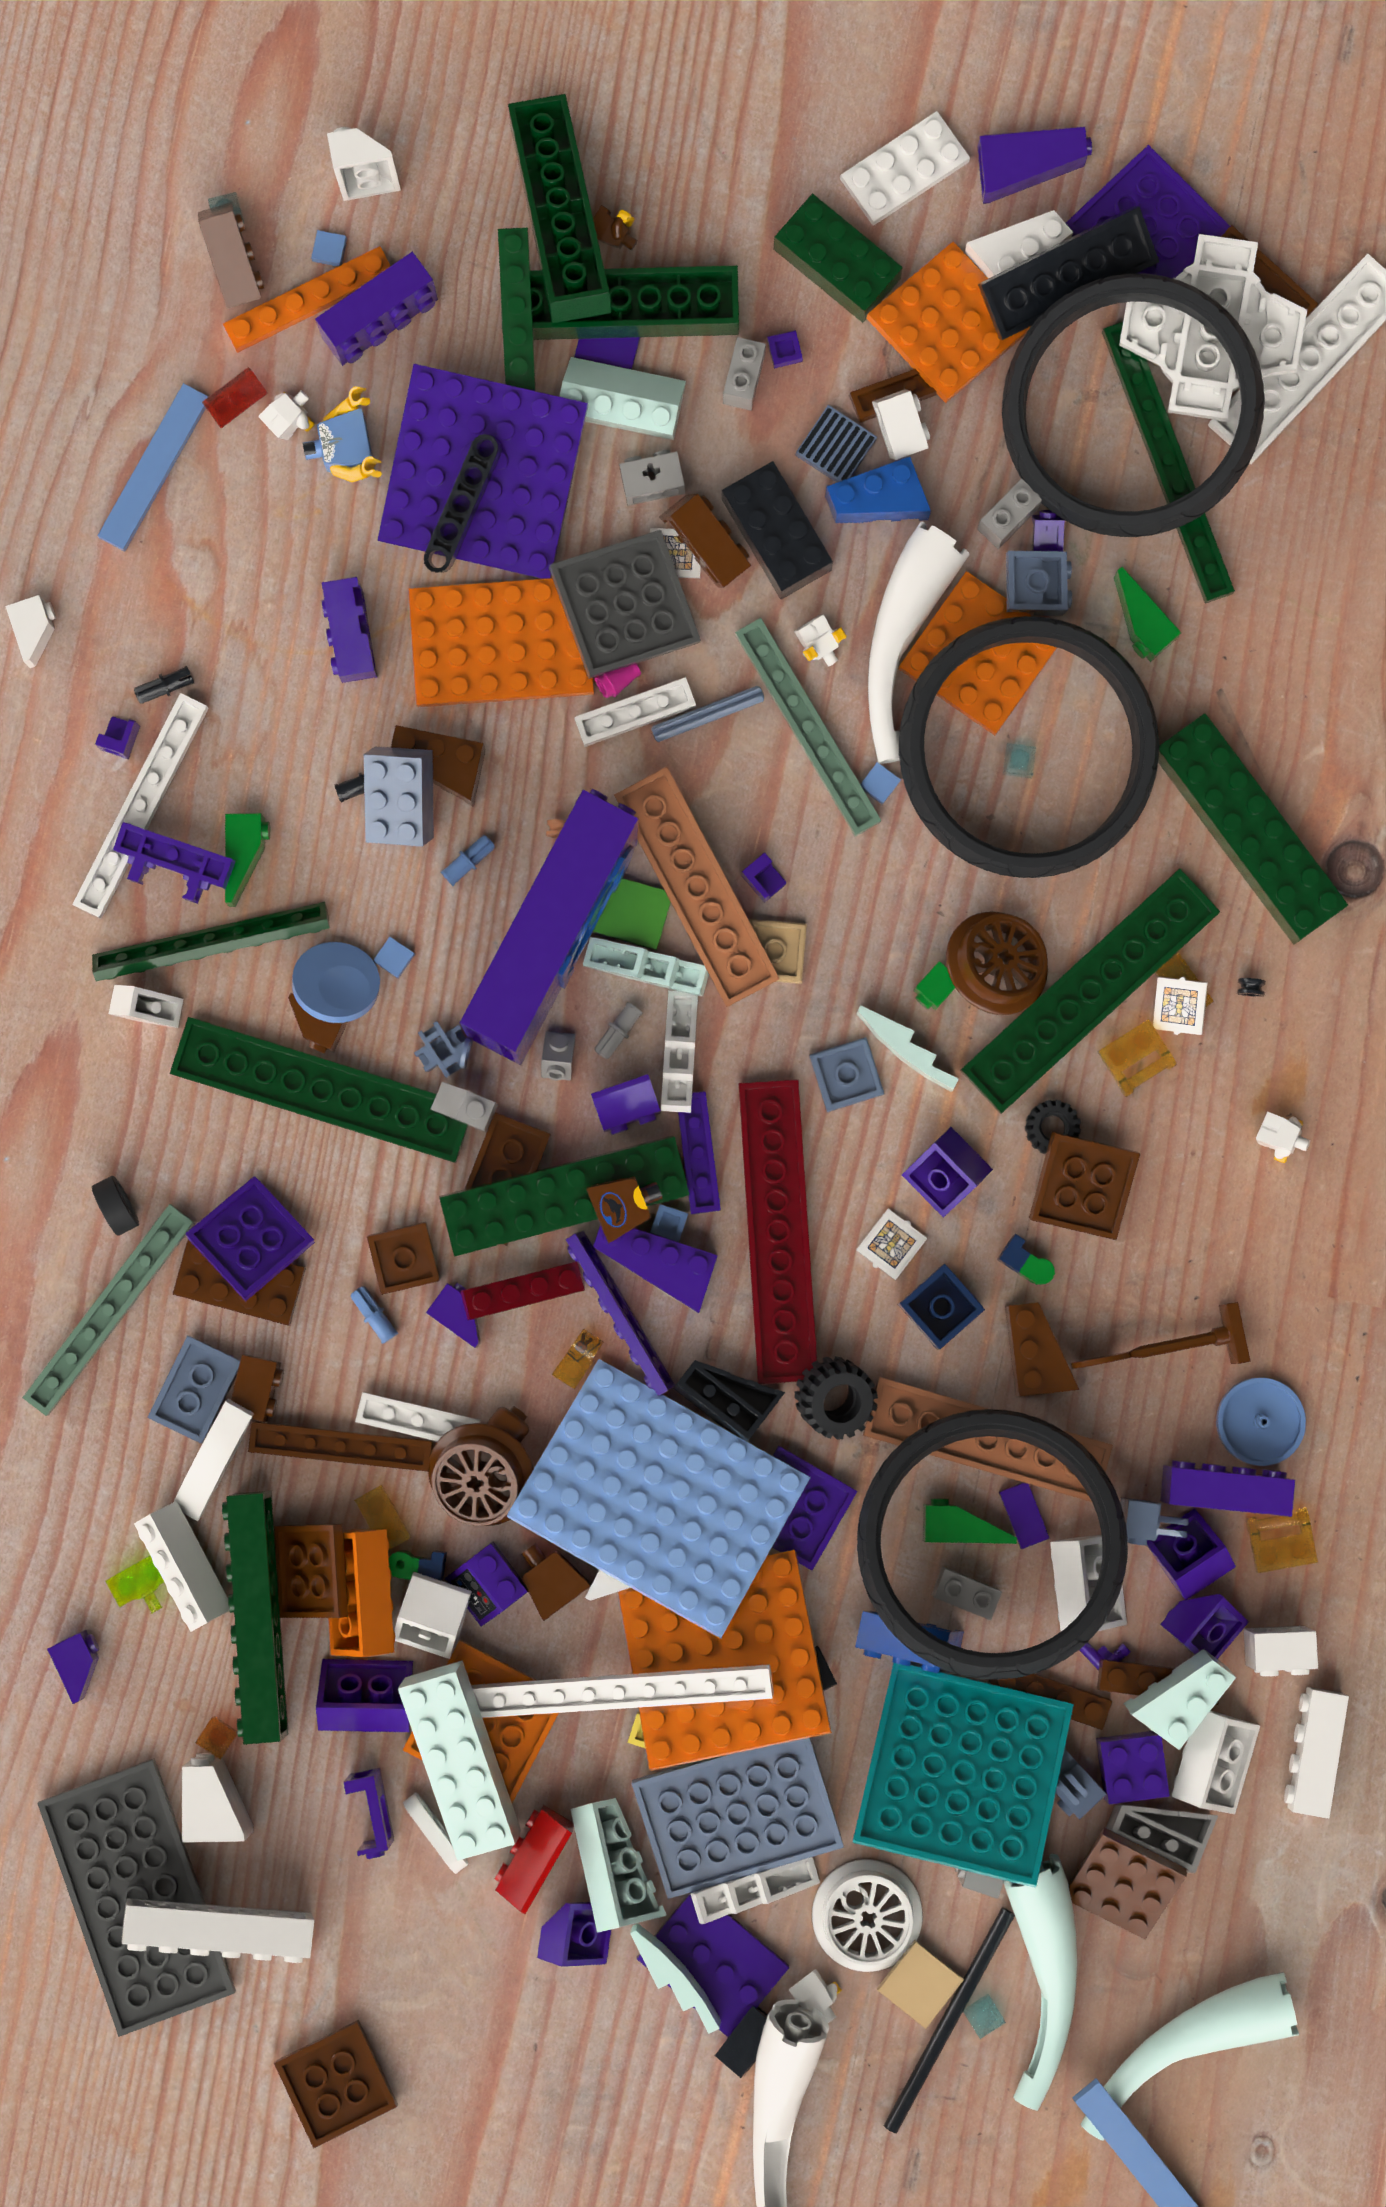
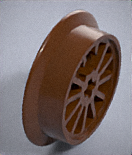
[946,911,1048,1015]
[428,1423,534,1526]

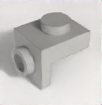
[541,1031,575,1080]

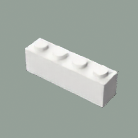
[134,1501,229,1632]
[1284,1687,1349,1819]

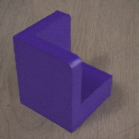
[95,717,140,760]
[742,852,786,903]

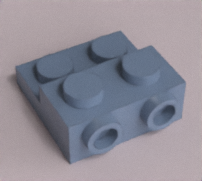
[1006,551,1072,616]

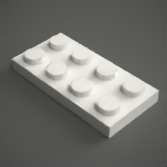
[840,111,970,226]

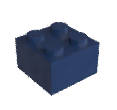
[897,1264,985,1350]

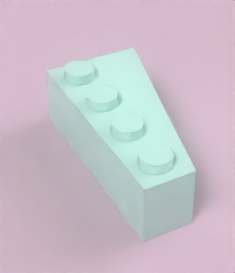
[570,1798,667,1933]

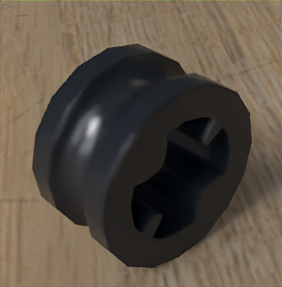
[1237,978,1266,997]

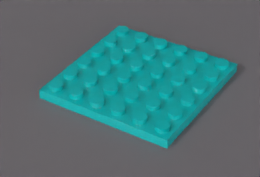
[853,1662,1074,1888]

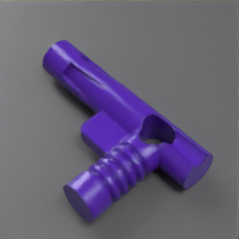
[1079,1642,1131,1671]

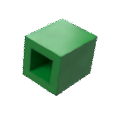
[914,961,956,1011]

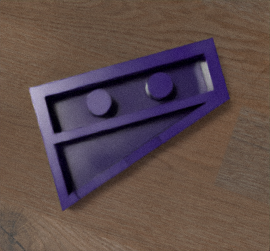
[321,577,377,683]

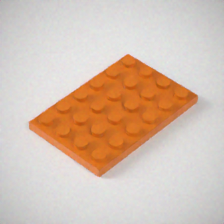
[409,578,594,707]

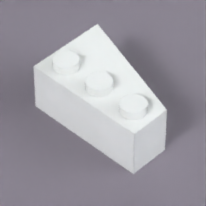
[965,210,1073,279]

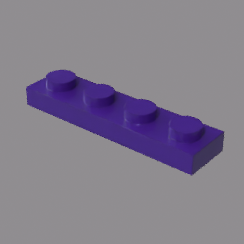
[678,1091,721,1215]

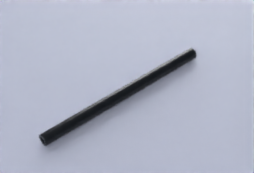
[883,1907,1015,2134]

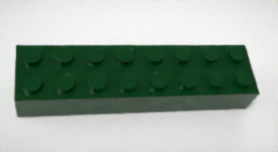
[508,94,611,324]
[501,265,739,340]
[1158,713,1348,945]
[439,1136,689,1257]
[222,1490,289,1745]

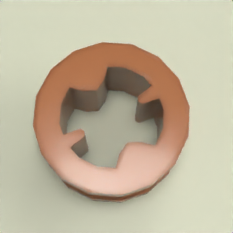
[546,819,566,838]

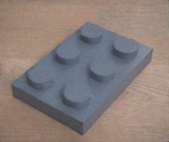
[147,1335,240,1444]

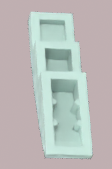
[583,937,709,997]
[856,1005,959,1092]
[630,1923,721,2034]

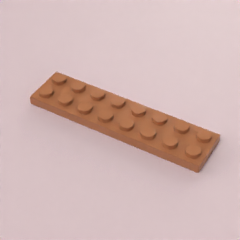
[614,767,779,1007]
[863,1377,1113,1502]

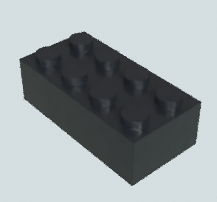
[722,461,833,600]

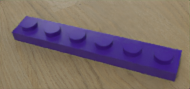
[565,1230,675,1396]

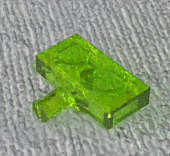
[105,1555,164,1614]

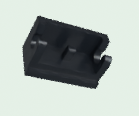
[714,2006,768,2078]

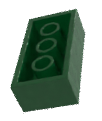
[773,193,903,323]

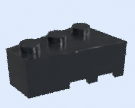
[673,1360,785,1442]

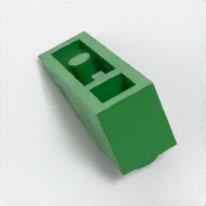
[1114,567,1181,662]
[225,813,270,907]
[923,1498,1017,1544]

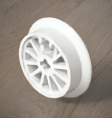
[812,1859,923,1972]

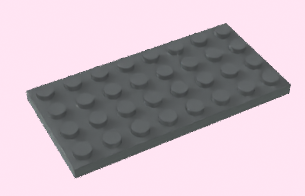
[37,1758,236,2037]

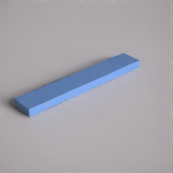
[97,383,210,552]
[1072,2078,1199,2207]

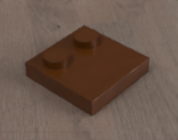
[367,1222,440,1295]

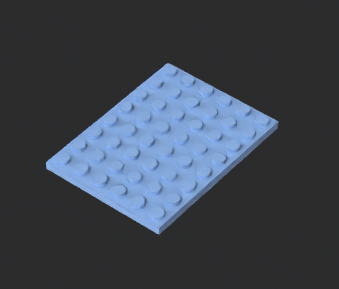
[507,1359,810,1639]

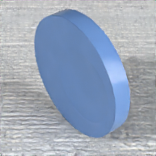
[292,942,380,1023]
[1216,1378,1306,1466]

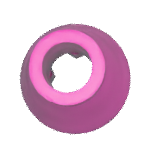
[595,664,641,698]

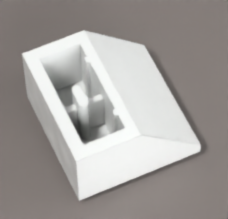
[394,1572,472,1659]

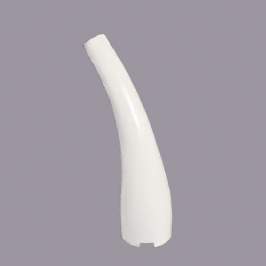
[868,522,969,764]
[753,1999,829,2207]

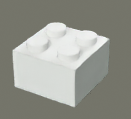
[1244,1626,1318,1676]

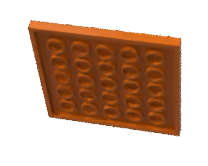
[618,1550,832,1771]

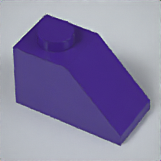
[426,1282,481,1348]
[47,1630,99,1704]

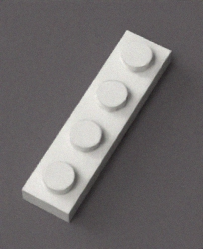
[574,677,696,747]
[355,1392,481,1441]

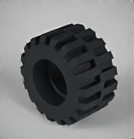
[794,1356,878,1440]

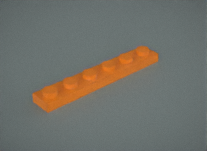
[223,246,390,353]

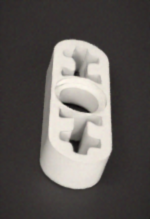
[403,1792,469,1874]

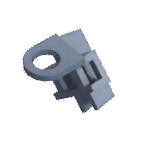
[414,1021,472,1078]

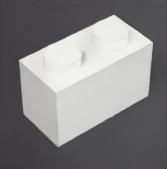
[872,389,930,460]

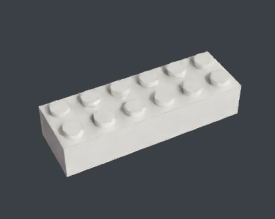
[122,1898,314,1963]

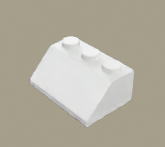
[327,127,401,201]
[1050,1535,1127,1631]
[1171,1711,1260,1814]

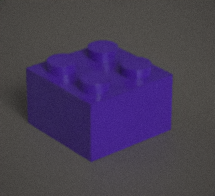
[1096,1731,1170,1804]

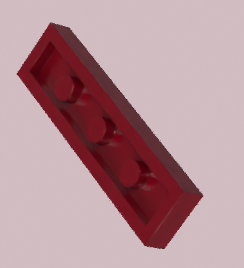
[460,1262,585,1321]

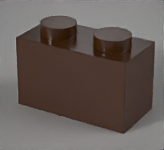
[231,1355,284,1422]

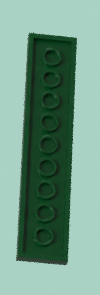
[960,868,1220,1114]
[169,1017,468,1163]

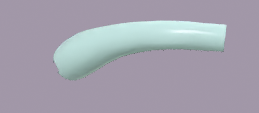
[1003,1854,1077,2111]
[1080,1972,1299,2141]

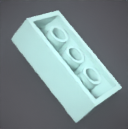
[559,357,686,440]

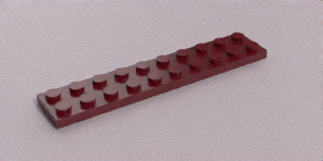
[738,1080,817,1384]

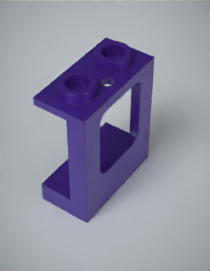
[343,1768,394,1859]

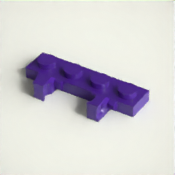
[113,822,236,904]

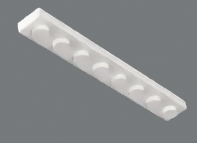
[72,693,209,919]

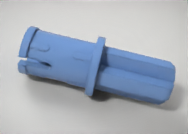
[441,835,495,886]
[351,1286,398,1344]

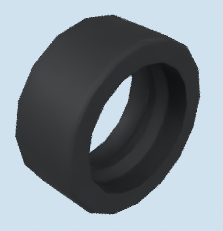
[91,1176,139,1236]

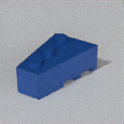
[825,456,931,523]
[855,1611,964,1673]

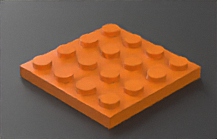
[866,241,1031,403]
[898,571,1057,736]
[403,1640,559,1803]

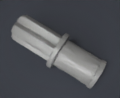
[595,1002,643,1059]

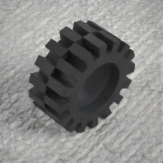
[1025,1100,1081,1154]

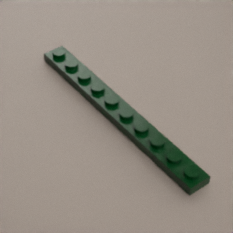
[1102,322,1235,604]

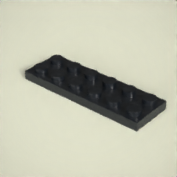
[978,206,1159,340]

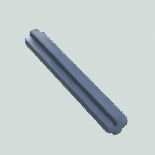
[652,686,764,742]

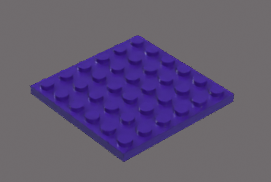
[377,364,589,579]

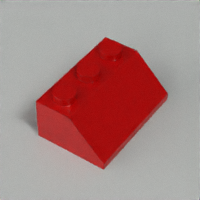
[494,1805,574,1914]

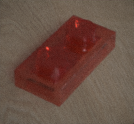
[202,367,268,428]

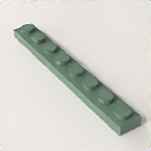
[735,618,881,837]
[22,1204,195,1416]

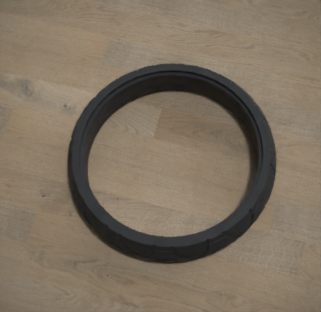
[1002,274,1265,537]
[899,616,1159,878]
[857,1409,1128,1680]

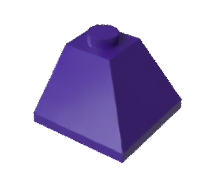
[1160,1594,1249,1659]
[537,1902,611,1967]

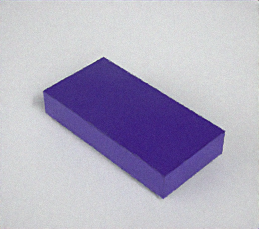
[999,1482,1050,1549]

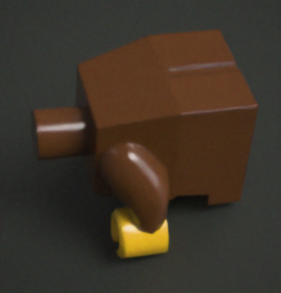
[593,205,638,251]

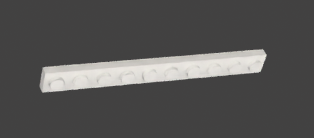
[471,1665,774,1718]

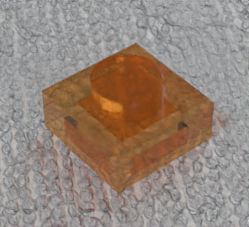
[195,1716,238,1760]

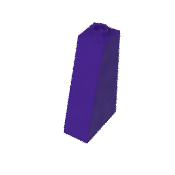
[977,127,1092,204]

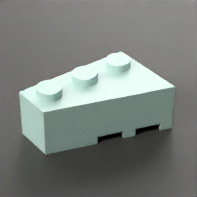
[1124,1649,1236,1750]

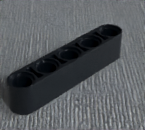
[423,434,502,573]

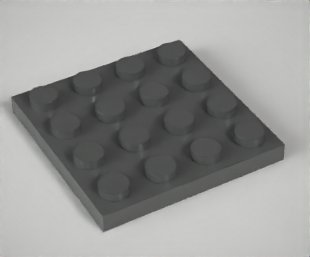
[549,530,701,679]

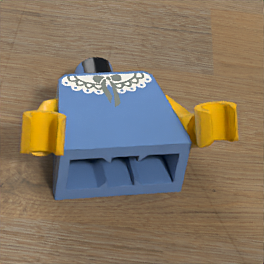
[303,386,382,483]

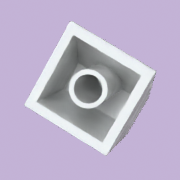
[182,1753,253,1842]

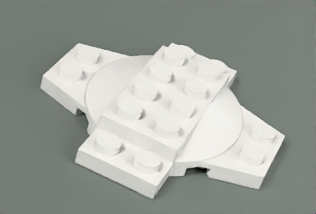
[1119,234,1307,421]

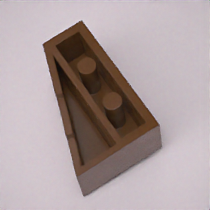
[1005,1302,1079,1397]

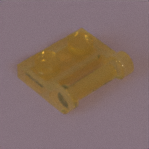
[1097,1019,1177,1097]
[1246,1508,1318,1573]

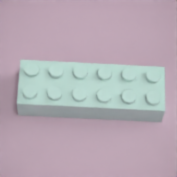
[398,1661,521,1861]

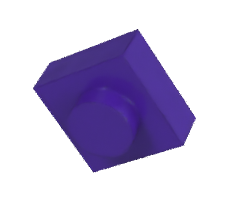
[767,330,803,369]

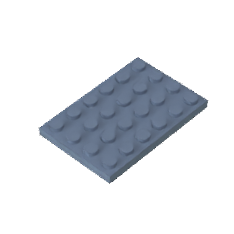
[631,1738,844,1899]

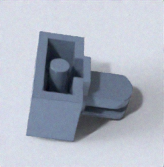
[1120,1497,1189,1546]
[1056,1749,1106,1819]

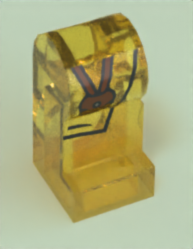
[552,1329,604,1389]

